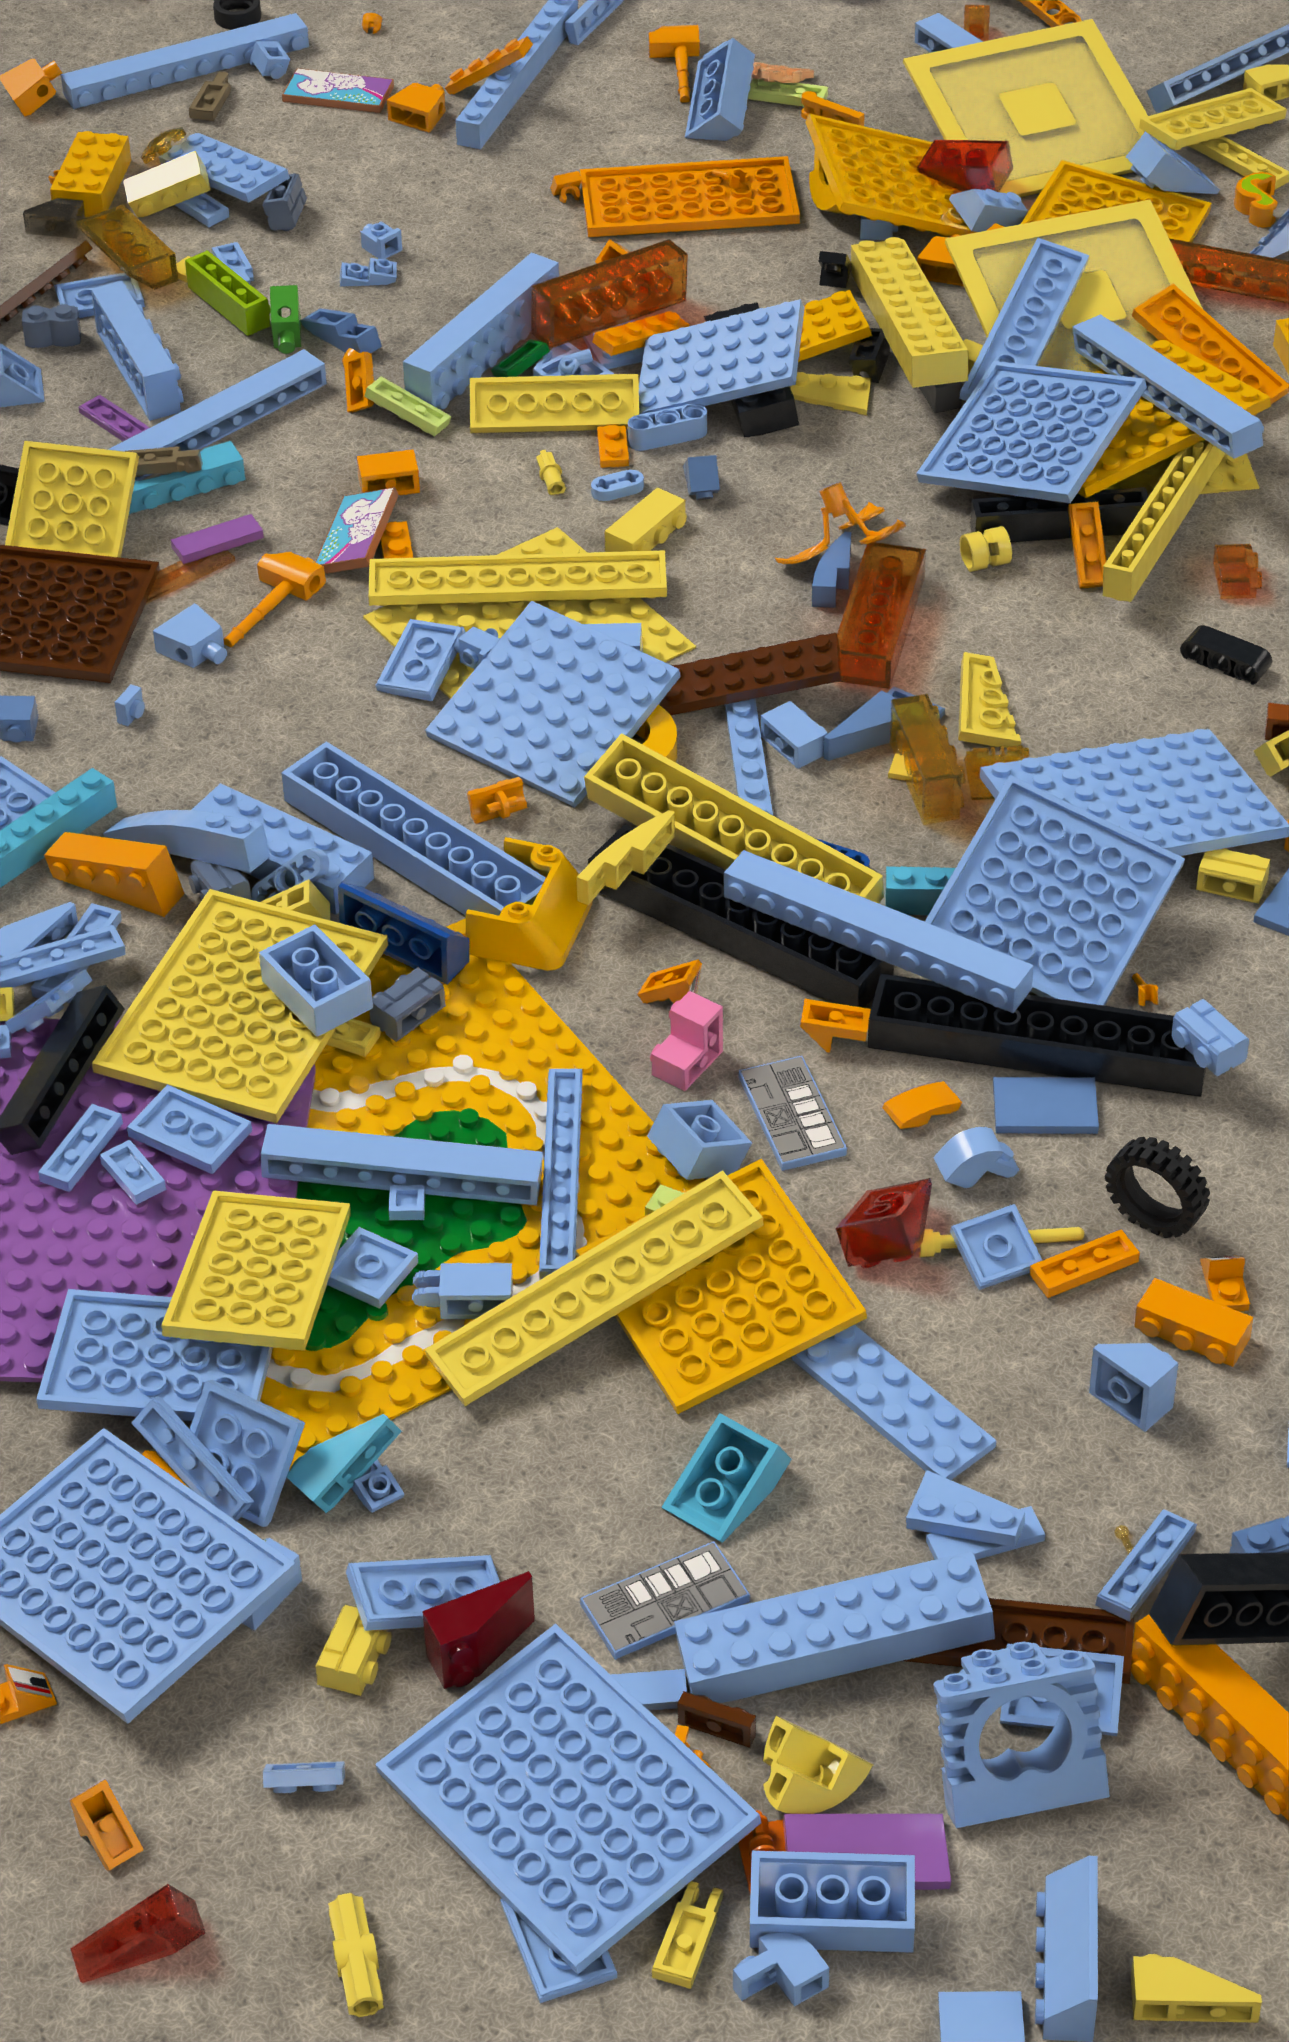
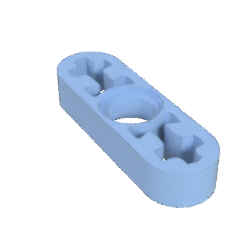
[251,848,329,902]

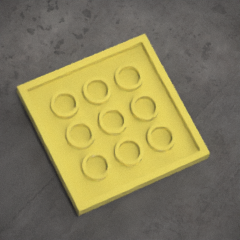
[5,441,139,558]

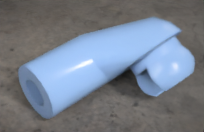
[558,349,593,376]

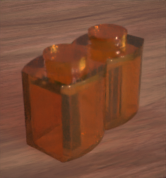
[1213,544,1262,599]

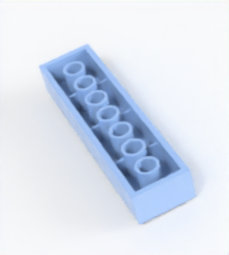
[403,252,560,410]
[674,1551,995,1703]

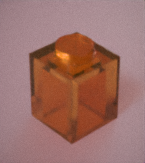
[964,5,990,41]

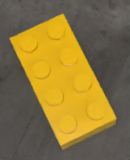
[50,131,131,218]

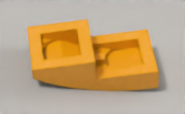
[882,1081,962,1129]

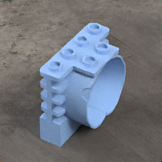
[934,1642,1110,1828]

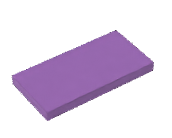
[783,1814,951,1890]

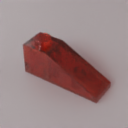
[70,1884,206,1983]

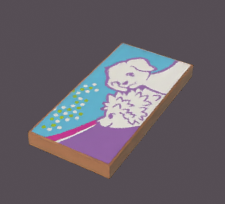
[282,68,394,113]
[315,487,399,574]

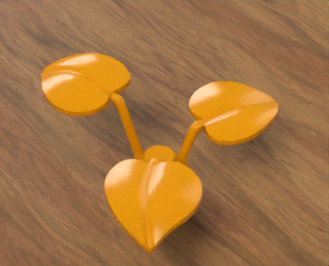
[775,482,906,564]

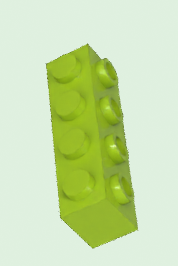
[185,250,271,336]

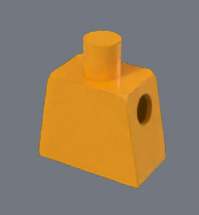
[0,59,62,117]
[387,83,446,133]
[917,234,964,286]

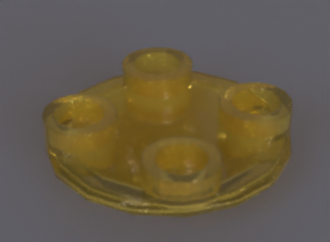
[140,127,187,164]

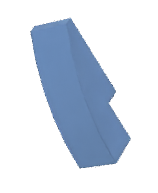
[301,308,382,353]
[812,532,851,608]

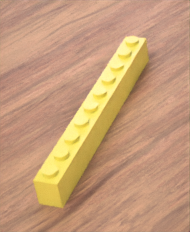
[1103,440,1226,602]

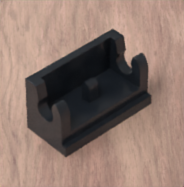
[848,328,890,383]

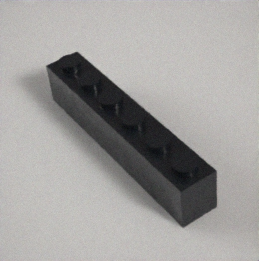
[970,487,1148,542]
[0,985,125,1155]

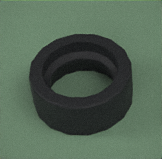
[213,0,261,30]

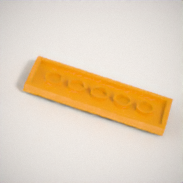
[1132,284,1289,416]

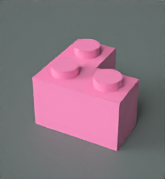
[650,991,723,1091]

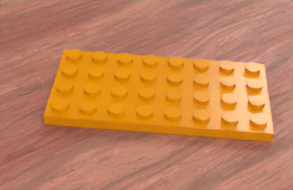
[580,156,800,237]

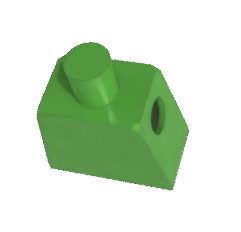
[270,285,301,354]

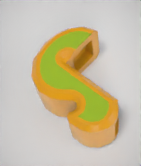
[1234,172,1278,228]

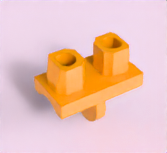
[467,777,528,824]

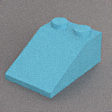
[661,1413,792,1543]

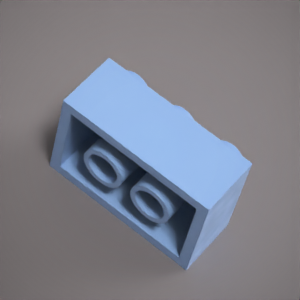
[259,924,373,1037]

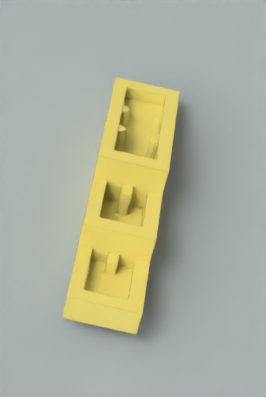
[577,810,675,905]

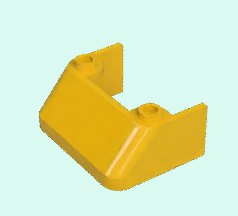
[466,837,593,971]

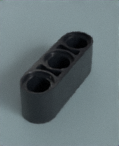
[1180,625,1272,685]

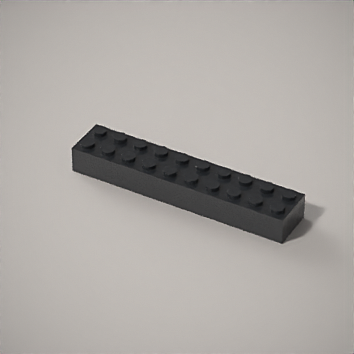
[588,824,894,1008]
[868,974,1206,1097]

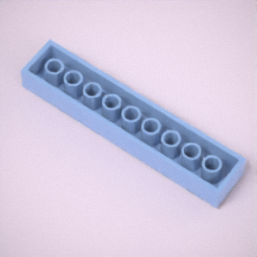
[281,741,546,916]

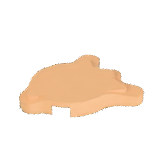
[751,62,814,83]

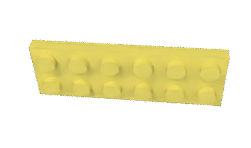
[1139,88,1287,150]
[470,374,639,433]

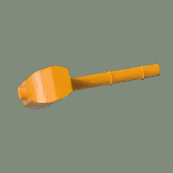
[649,25,700,103]
[223,552,326,648]

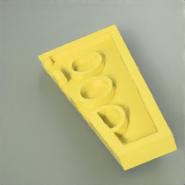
[790,372,871,415]
[958,652,1021,748]

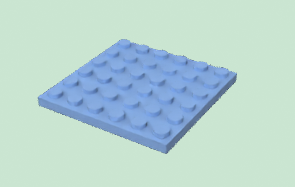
[916,361,1147,503]
[425,601,681,808]
[925,775,1185,1006]

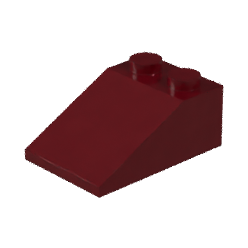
[422,1571,535,1689]

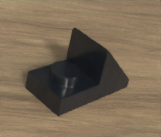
[818,251,851,288]

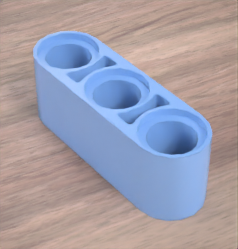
[628,404,707,451]

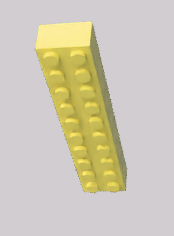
[851,237,968,388]
[584,733,884,903]

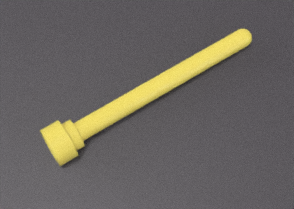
[916,1227,1085,1257]

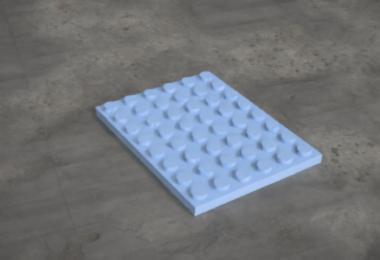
[980,729,1289,856]
[0,1428,299,1724]
[375,1623,761,1975]

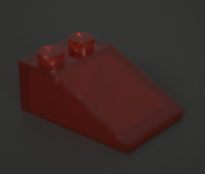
[917,140,1013,192]
[835,1178,932,1268]

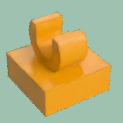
[550,171,582,203]

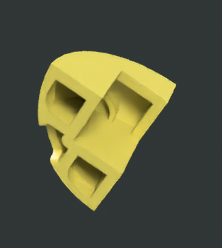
[763,1716,873,1814]

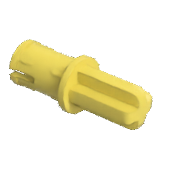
[536,450,566,495]

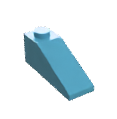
[286,1414,402,1513]

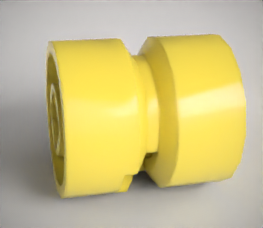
[960,526,1012,572]

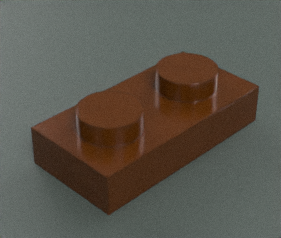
[677,1691,756,1748]

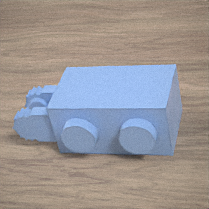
[412,1263,513,1319]

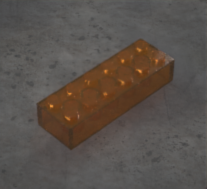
[531,239,688,349]
[837,542,926,689]

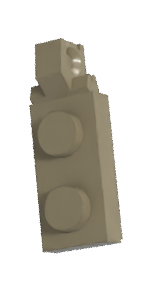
[189,71,231,121]
[125,446,203,477]

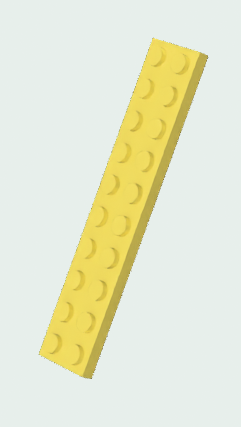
[368,550,667,606]
[425,1170,764,1406]

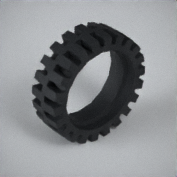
[1105,1137,1210,1238]

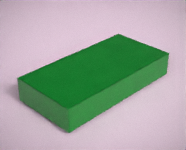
[491,339,550,377]

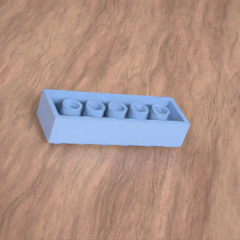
[91,280,184,421]
[191,783,374,915]

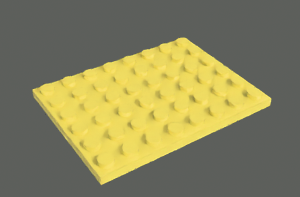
[92,889,388,1124]

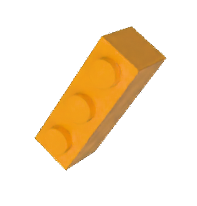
[1134,1278,1253,1367]

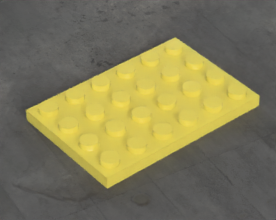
[161,1191,351,1351]

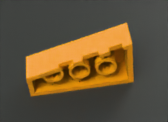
[44,832,185,917]

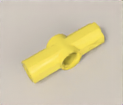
[328,1893,384,2017]

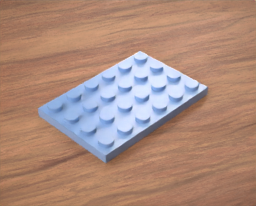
[639,299,805,414]
[36,1289,273,1421]

